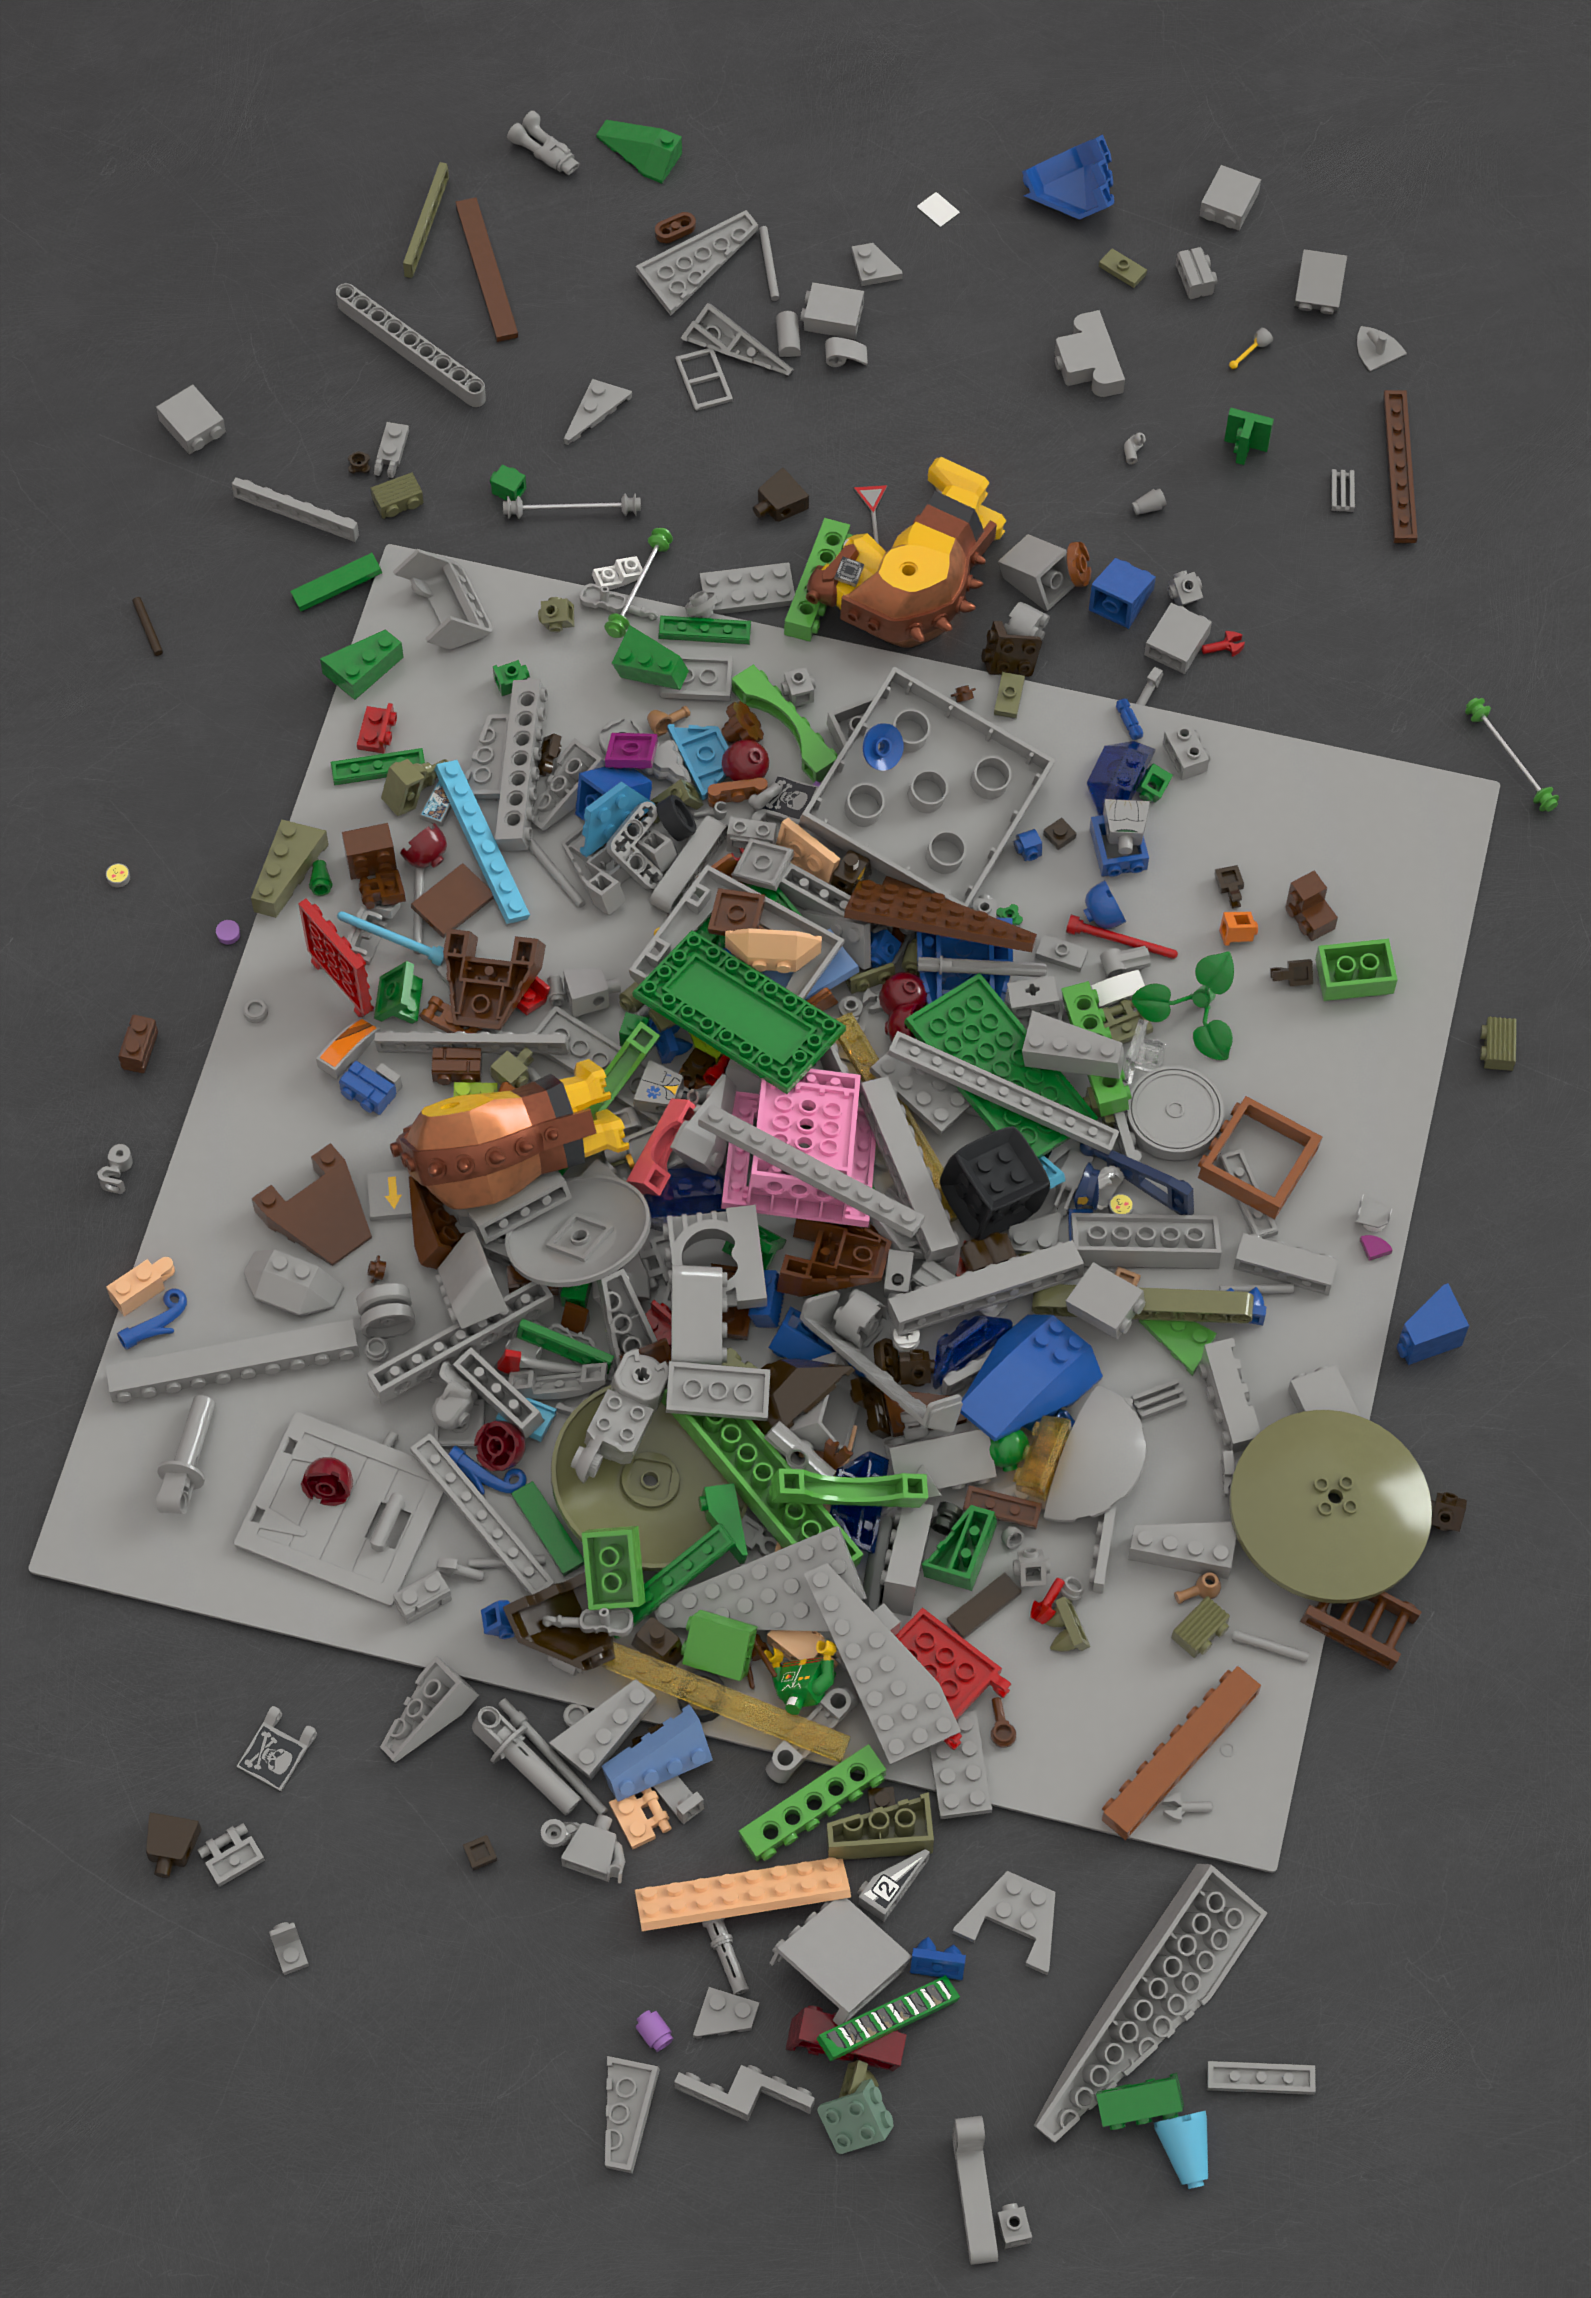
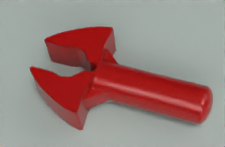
[1201,631,1245,657]
[1030,1578,1065,1624]

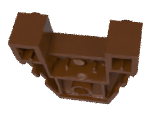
[443,928,546,1031]
[251,1143,372,1266]
[777,1218,892,1297]

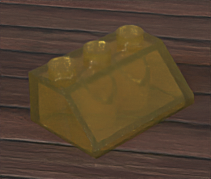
[1013,1416,1072,1501]

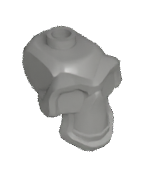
[431,1361,478,1430]

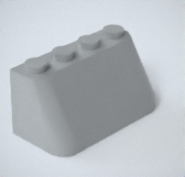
[435,1229,508,1329]
[671,1265,727,1366]
[789,1352,859,1453]
[884,1422,997,1492]

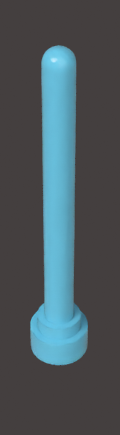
[337,911,444,966]

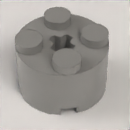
[1004,602,1050,640]
[833,1289,889,1349]

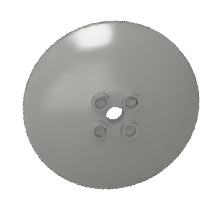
[505,1175,651,1287]

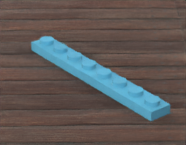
[434,760,530,924]

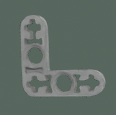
[606,802,663,890]

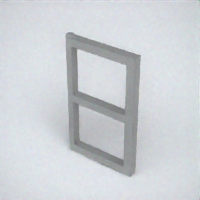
[675,348,733,411]

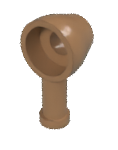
[647,706,690,736]
[1174,1572,1221,1604]

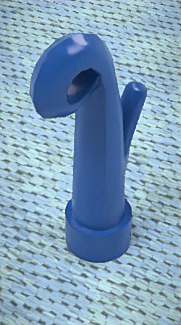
[117,1289,187,1350]
[448,1446,527,1495]

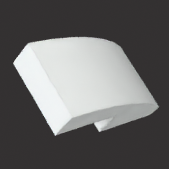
[592,556,643,590]
[1091,970,1145,1008]

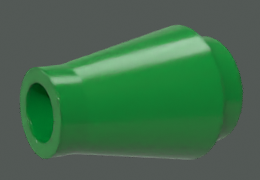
[309,860,333,896]

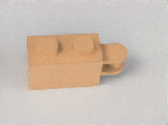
[106,1257,175,1317]
[767,1630,838,1668]

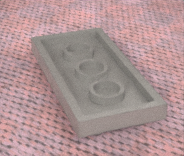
[700,562,795,614]
[869,1052,971,1135]
[665,1361,770,1421]
[929,1711,992,1819]

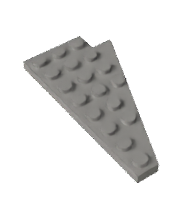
[654,1526,867,1632]

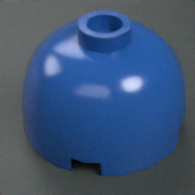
[1083,880,1126,929]

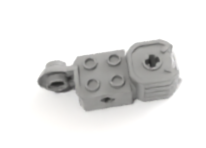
[570,1349,668,1483]

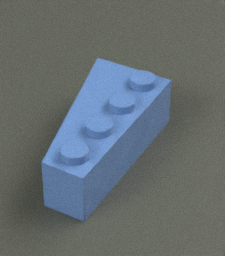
[602,1704,713,1802]

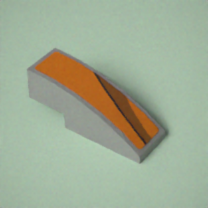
[316,1017,381,1079]

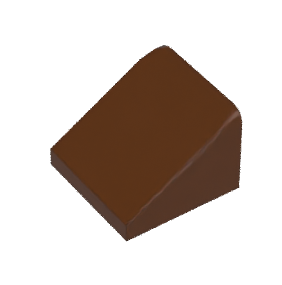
[561,1302,590,1334]

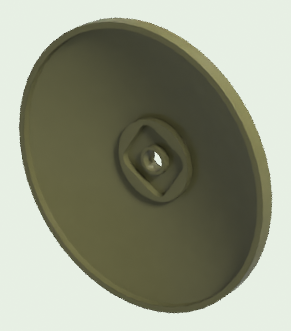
[551,1385,748,1571]
[1229,1410,1432,1603]

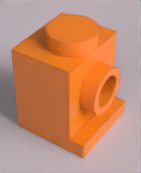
[1219,912,1258,946]

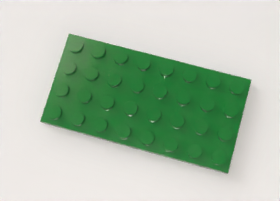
[904,973,1098,1159]

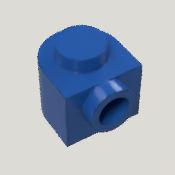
[1013,829,1042,861]

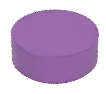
[216,920,240,945]

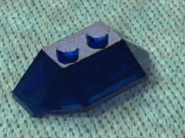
[1087,741,1156,816]
[644,1168,726,1218]
[933,1316,1013,1390]
[830,1451,889,1554]

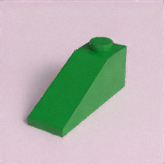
[698,1483,748,1564]

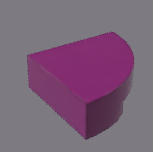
[1360,1235,1393,1261]

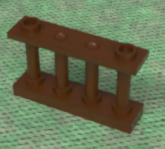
[1300,1592,1422,1670]

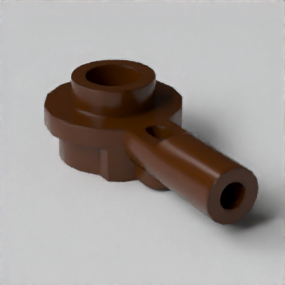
[991,1697,1016,1748]

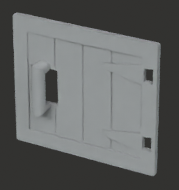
[234,1412,444,1607]

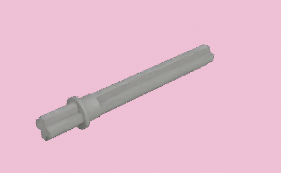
[917,955,1047,977]

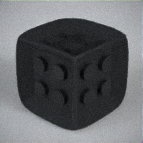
[940,1126,1050,1241]

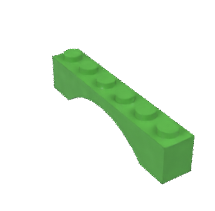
[732,664,838,783]
[584,1022,660,1117]
[771,1468,928,1508]

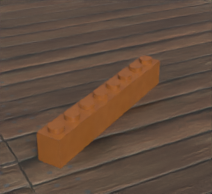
[1102,1666,1261,1841]

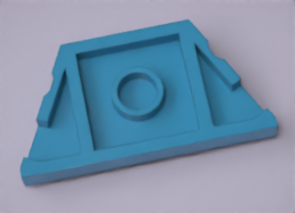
[667,724,728,800]
[580,781,655,858]

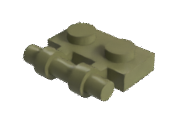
[1102,999,1153,1044]

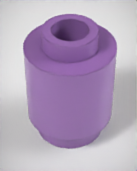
[635,2010,674,2052]

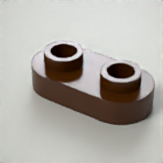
[655,212,696,243]

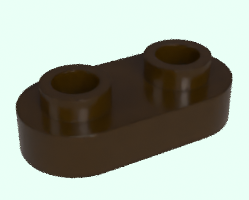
[873,1338,900,1383]

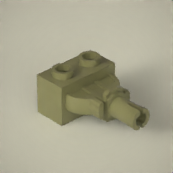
[381,759,449,816]

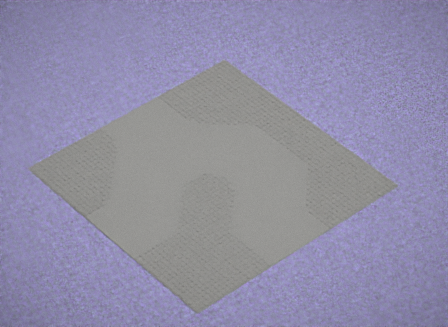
[29,544,1500,1873]

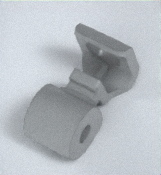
[97,1144,133,1194]

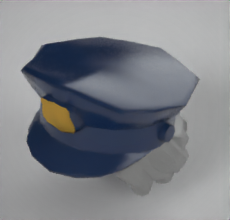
[1073,1162,1124,1211]

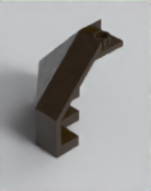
[503,1572,615,1671]

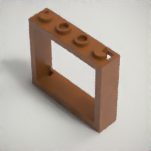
[1198,1096,1323,1220]

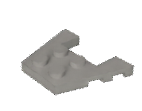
[952,1871,1055,1975]

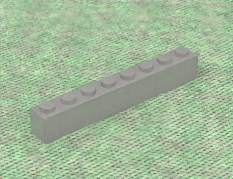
[859,1076,959,1262]
[888,1240,1084,1336]

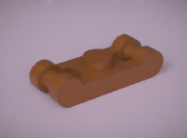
[708,778,768,808]
[419,996,482,1033]

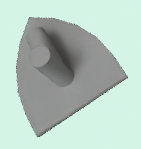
[1357,326,1407,372]

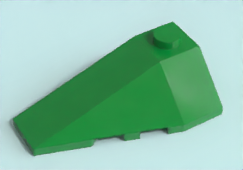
[596,120,682,184]

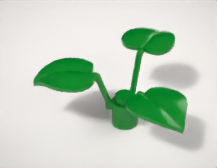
[1131,951,1234,1060]

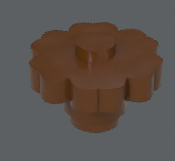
[721,701,764,743]

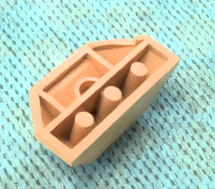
[725,928,822,973]

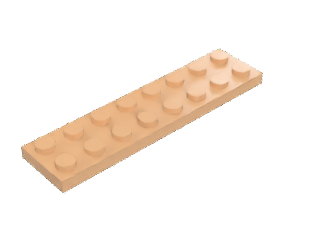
[635,1857,851,1931]

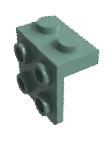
[817,2079,894,2154]

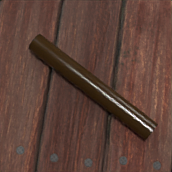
[132,597,163,656]

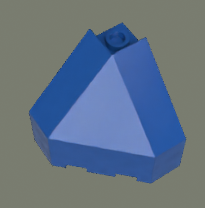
[1022,135,1114,220]

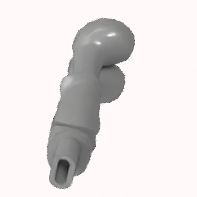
[507,111,580,175]

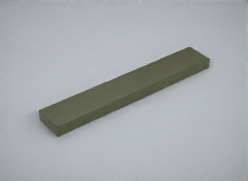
[403,162,449,278]

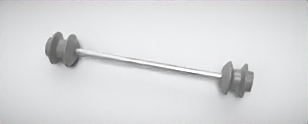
[503,493,641,519]

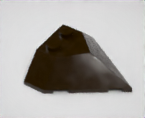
[759,1358,855,1435]

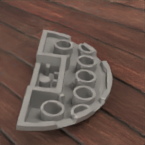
[1044,1385,1147,1522]

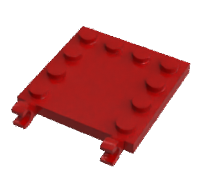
[298,898,374,1018]
[895,1607,1011,1750]

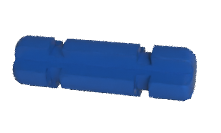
[1116,698,1143,740]

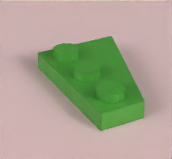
[1139,1319,1217,1376]

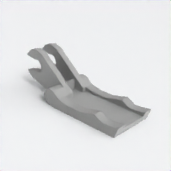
[1053,1149,1094,1216]

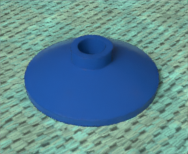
[863,723,904,771]

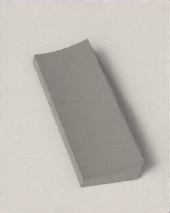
[1071,1213,1222,1269]

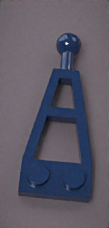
[1080,1143,1194,1215]

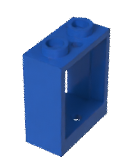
[1089,815,1149,877]

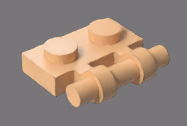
[609,1787,672,1850]

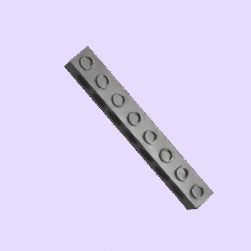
[495,679,548,852]
[367,1282,554,1405]

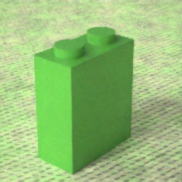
[681,1610,758,1681]

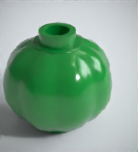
[989,1429,1030,1472]

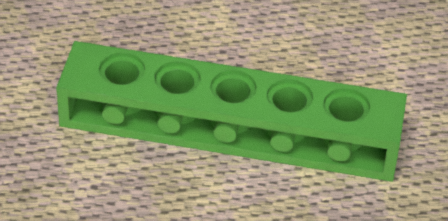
[784,518,853,642]
[1061,981,1132,1117]
[739,1744,886,1862]

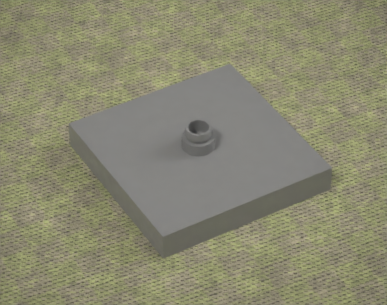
[799,666,1055,907]

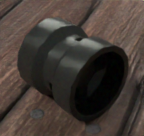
[931,1501,963,1536]

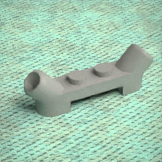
[765,1685,859,1783]

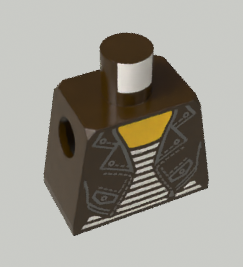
[831,850,872,896]

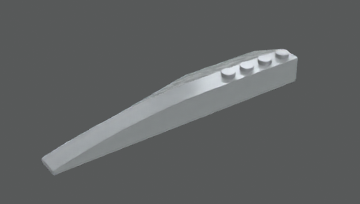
[1034,1864,1267,2142]

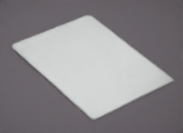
[917,192,960,227]

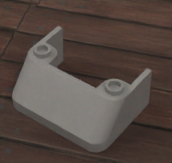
[393,549,493,649]

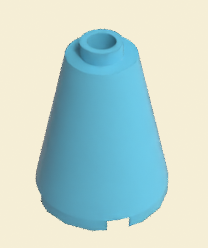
[1153,2111,1208,2189]

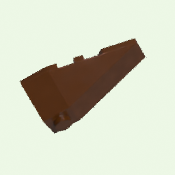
[409,1175,465,1270]

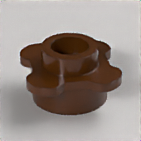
[951,685,976,702]
[367,1255,386,1283]

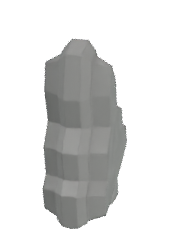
[640,740,691,784]

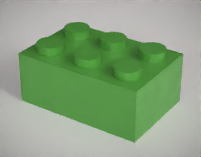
[1315,938,1398,1001]
[582,1526,645,1610]

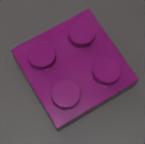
[605,733,658,769]

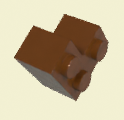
[1285,870,1338,942]

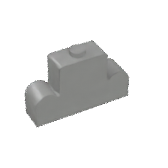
[1055,310,1125,397]

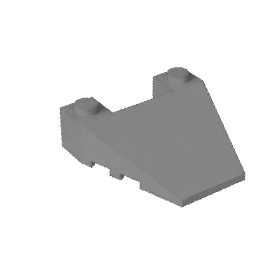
[561,824,678,915]

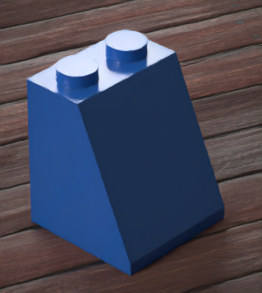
[1089,558,1156,629]
[575,766,652,821]
[1397,1283,1469,1365]

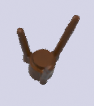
[747,1634,782,1689]

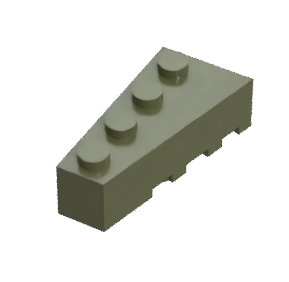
[251,820,329,918]
[826,1792,934,1860]

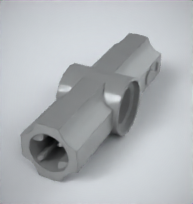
[764,1421,836,1476]

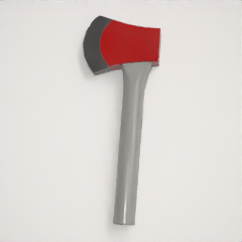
[493,1349,582,1376]

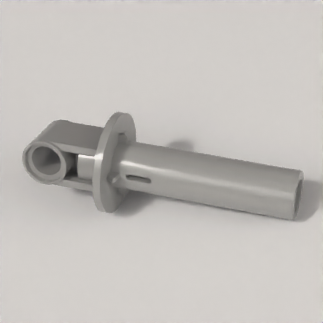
[156,1395,216,1514]
[472,1706,582,1816]

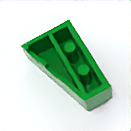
[612,625,689,690]
[320,629,404,700]
[1096,2073,1184,2130]

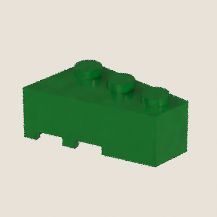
[921,1505,997,1591]

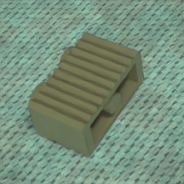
[370,472,424,519]
[1480,1016,1516,1071]
[1171,1596,1230,1658]

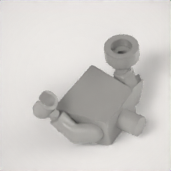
[541,1814,626,1883]

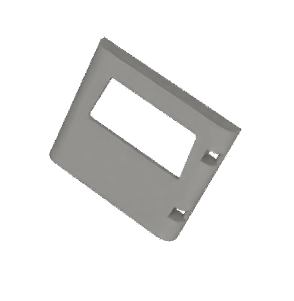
[629,865,845,999]

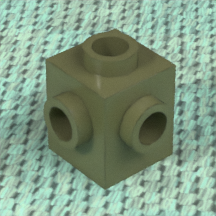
[538,597,575,632]

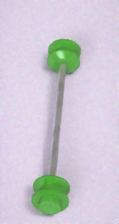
[604,528,673,638]
[1465,698,1559,812]

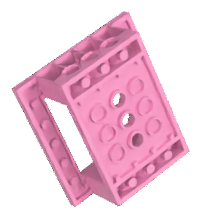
[721,1069,876,1228]

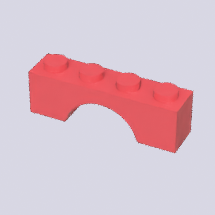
[626,1098,696,1196]

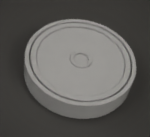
[1127,1066,1224,1161]

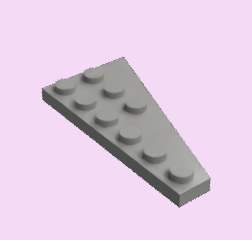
[636,210,758,316]

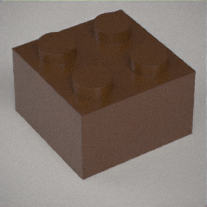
[342,823,397,880]

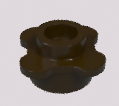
[348,451,370,473]

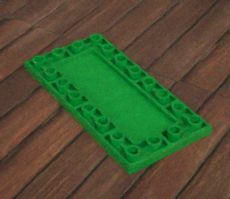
[632,930,846,1094]

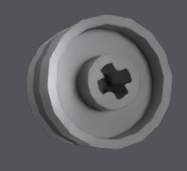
[356,1283,416,1339]

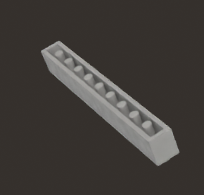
[105,1319,360,1403]

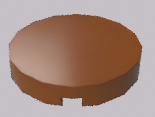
[1067,542,1091,587]

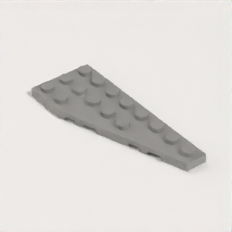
[804,1563,961,1765]

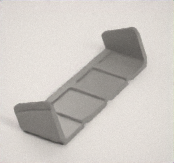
[800,1291,963,1433]

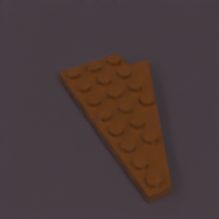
[844,876,1037,953]

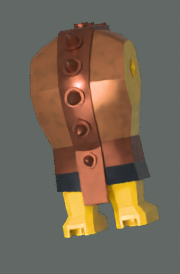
[806,457,1006,648]
[390,1059,629,1209]

